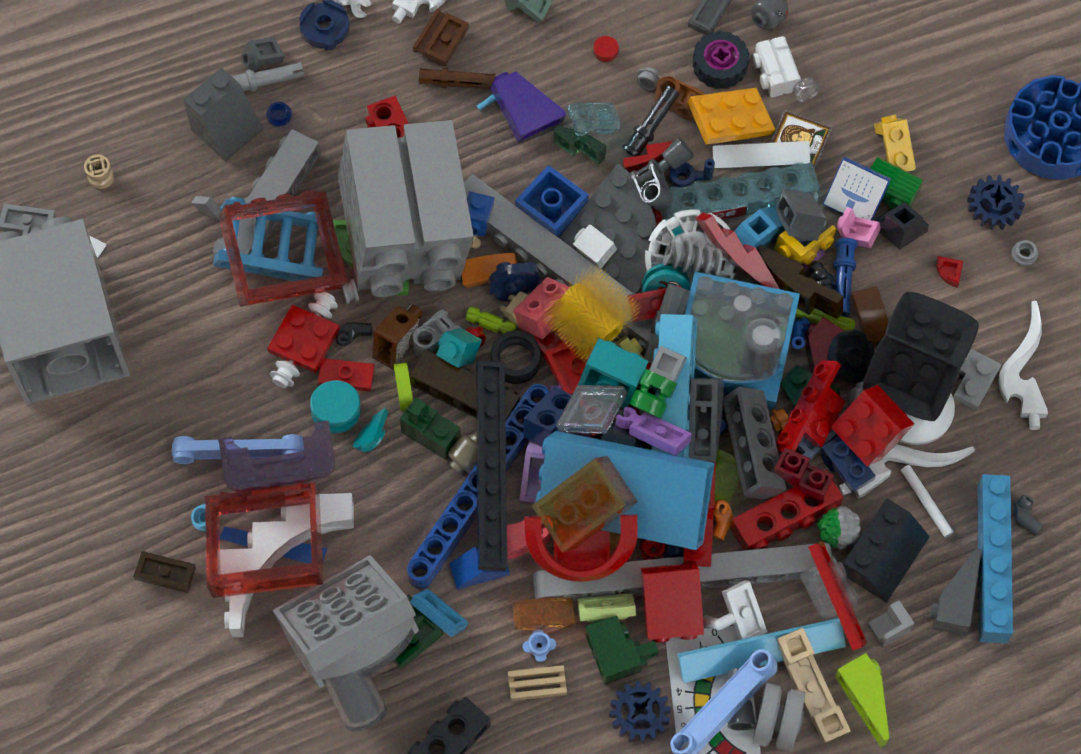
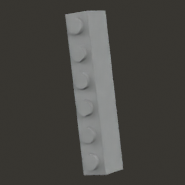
[213,129,321,277]

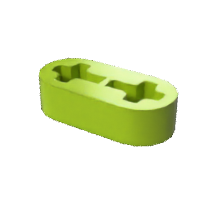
[393,362,413,412]

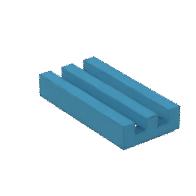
[410,589,468,637]

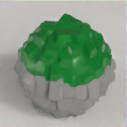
[817,506,860,550]

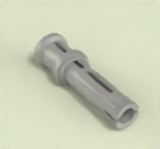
[232,62,304,93]

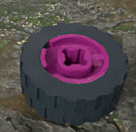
[692,31,749,89]

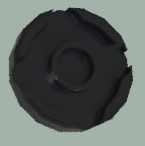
[828,330,875,383]

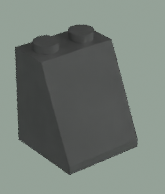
[183,68,263,162]

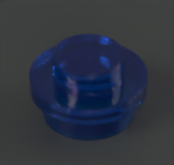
[266,101,292,127]

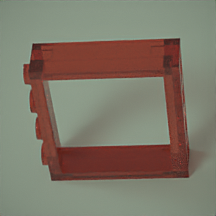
[218,190,348,307]
[205,482,324,598]

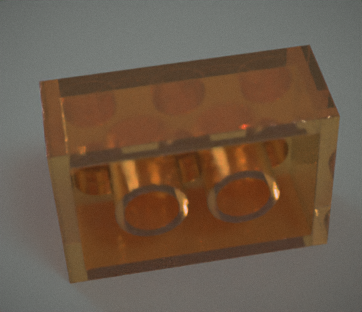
[532,456,638,552]

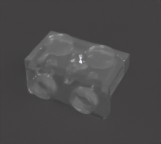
[800,556,859,622]

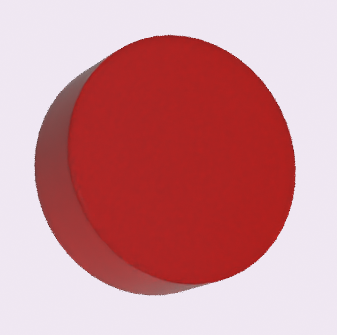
[593,36,619,62]

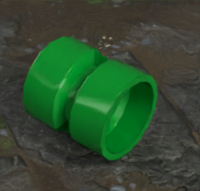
[629,369,678,419]

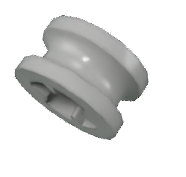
[341,279,359,305]

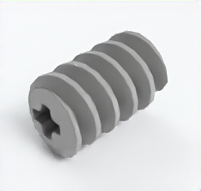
[663,235,723,276]

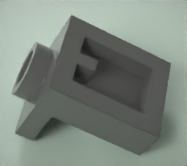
[241,37,285,73]

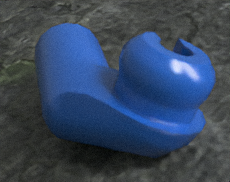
[792,317,811,349]

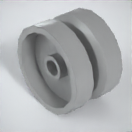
[752,682,806,753]

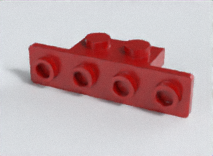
[776,360,846,454]

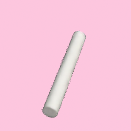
[901,465,954,538]

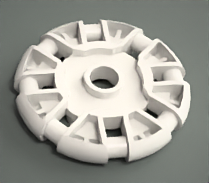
[645,209,735,301]

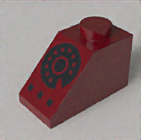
[805,317,844,373]

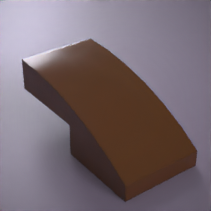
[851,286,889,345]

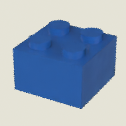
[515,165,589,238]

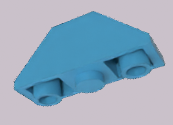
[734,206,785,271]

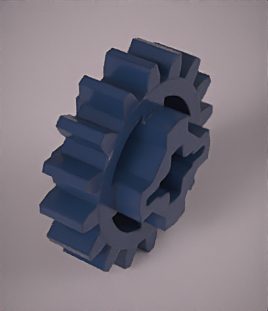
[967,175,1025,230]
[609,681,671,744]

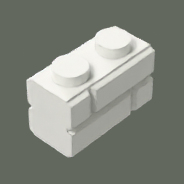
[752,36,801,98]

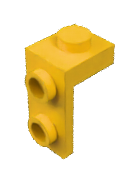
[874,115,916,172]
[774,225,837,265]

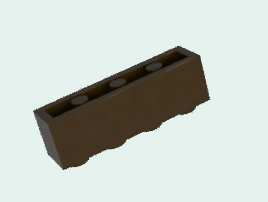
[410,349,520,422]

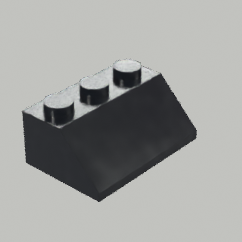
[840,498,930,603]

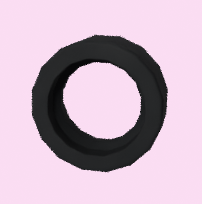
[491,330,541,384]

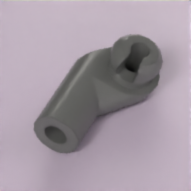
[1014,495,1044,536]

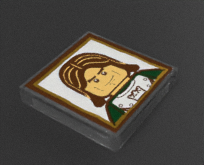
[770,110,832,173]

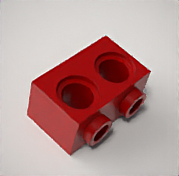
[365,96,409,138]

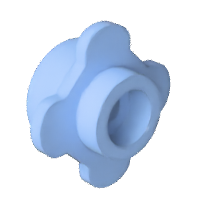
[523,629,556,662]

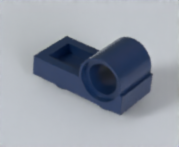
[821,436,876,494]

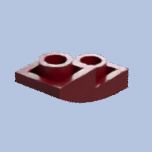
[774,448,834,501]

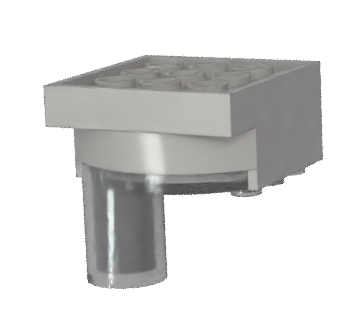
[272,555,419,732]

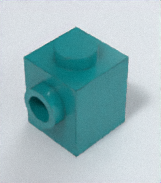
[436,328,482,368]

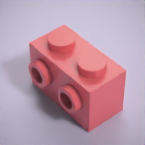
[513,277,569,339]

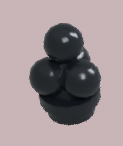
[808,260,836,290]

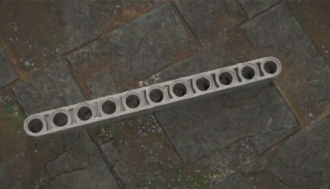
[532,543,834,604]

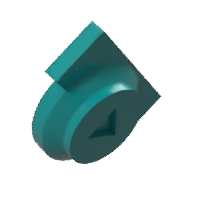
[353,408,389,452]

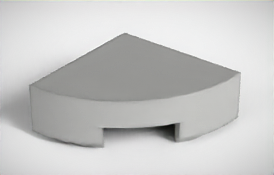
[191,196,226,221]

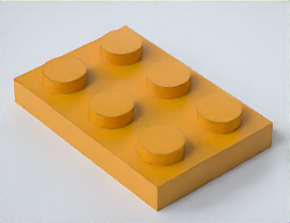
[687,88,775,145]

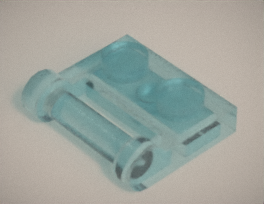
[567,103,620,136]

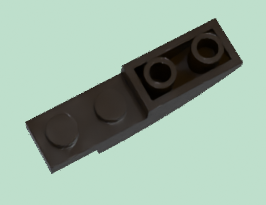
[758,245,843,320]

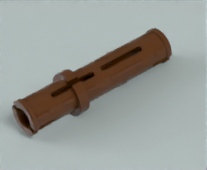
[419,68,496,89]

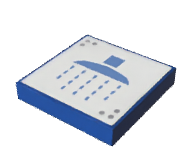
[823,157,891,221]

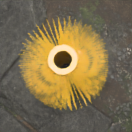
[543,265,641,363]

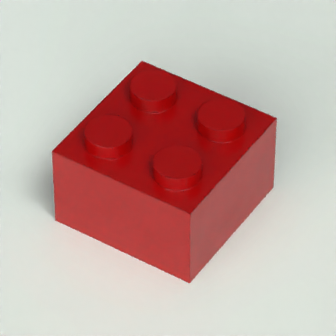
[831,385,915,467]

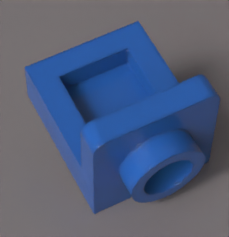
[467,191,495,237]

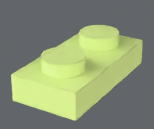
[577,593,636,622]

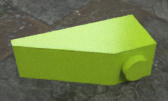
[835,653,889,748]

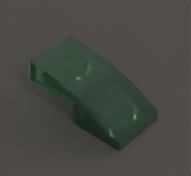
[554,126,606,164]

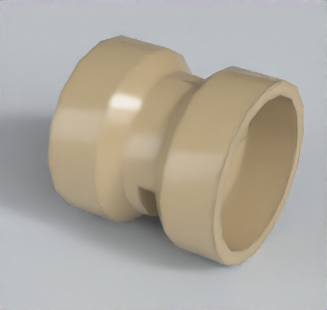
[84,155,114,189]

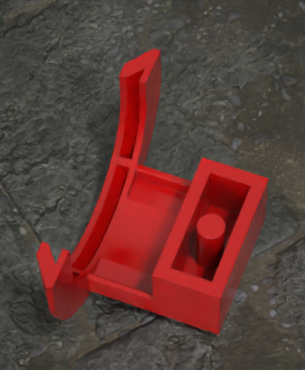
[524,514,638,582]

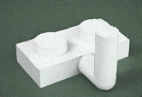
[703,580,767,640]

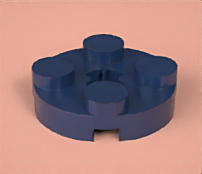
[299,0,350,50]
[488,262,541,301]

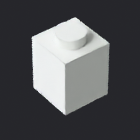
[573,224,617,269]

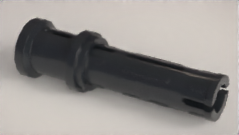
[621,85,680,157]

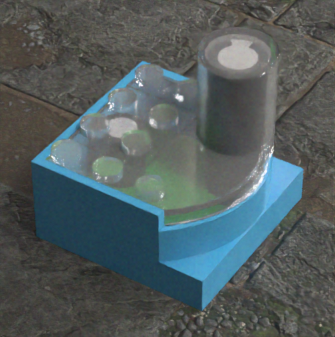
[685,272,800,410]

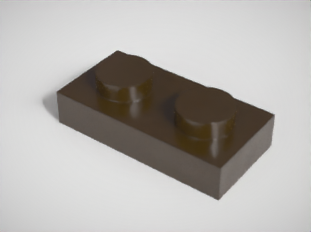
[133,551,196,593]

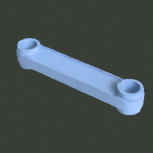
[172,434,305,464]
[671,649,777,754]

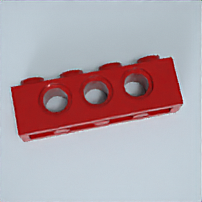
[730,470,843,551]

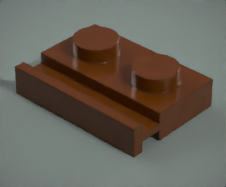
[413,9,469,66]

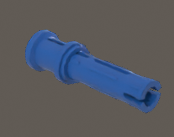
[833,238,858,317]

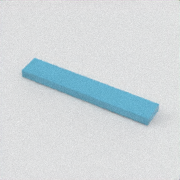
[677,618,846,683]

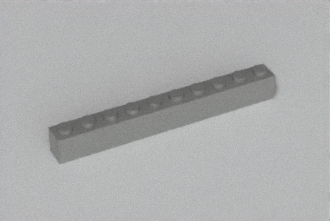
[464,174,654,354]

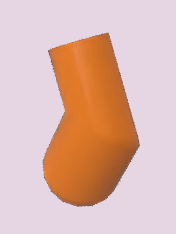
[713,500,734,541]

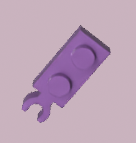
[616,407,692,456]

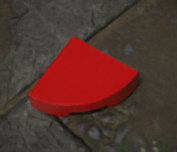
[936,256,963,288]

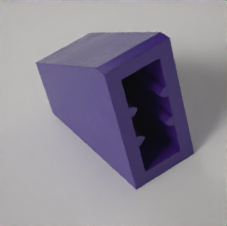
[491,71,566,142]

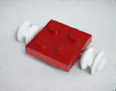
[267,292,340,388]

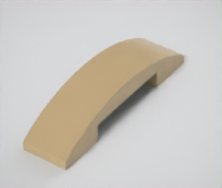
[777,628,851,743]

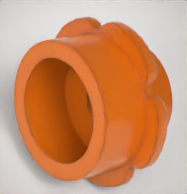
[770,408,789,432]

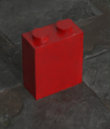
[641,563,704,643]

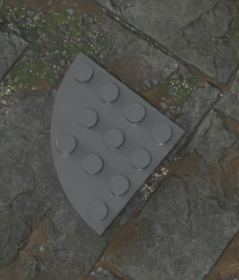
[559,163,657,294]

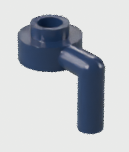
[669,159,715,190]

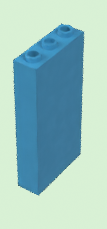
[535,431,715,550]

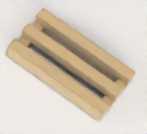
[508,665,567,701]

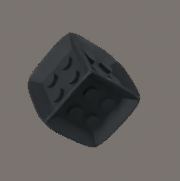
[862,291,979,421]

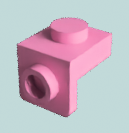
[837,208,881,248]

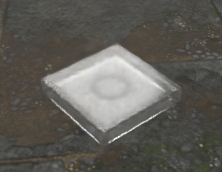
[556,385,627,433]

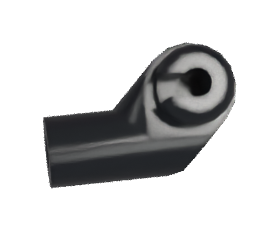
[335,322,372,346]

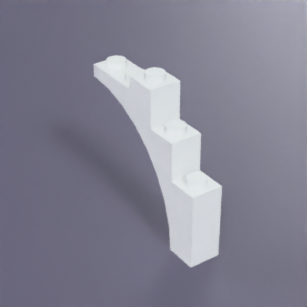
[214,493,354,637]

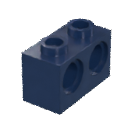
[523,386,583,446]

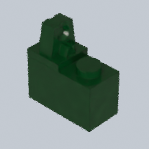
[400,398,461,460]
[585,615,659,685]

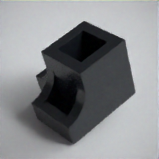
[874,202,929,250]

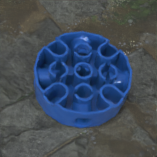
[1004,75,1081,180]

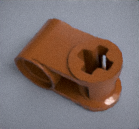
[655,76,705,120]

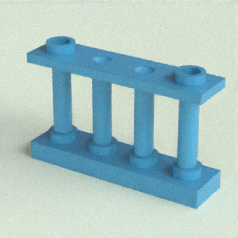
[213,197,329,285]

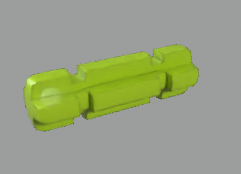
[466,306,516,335]

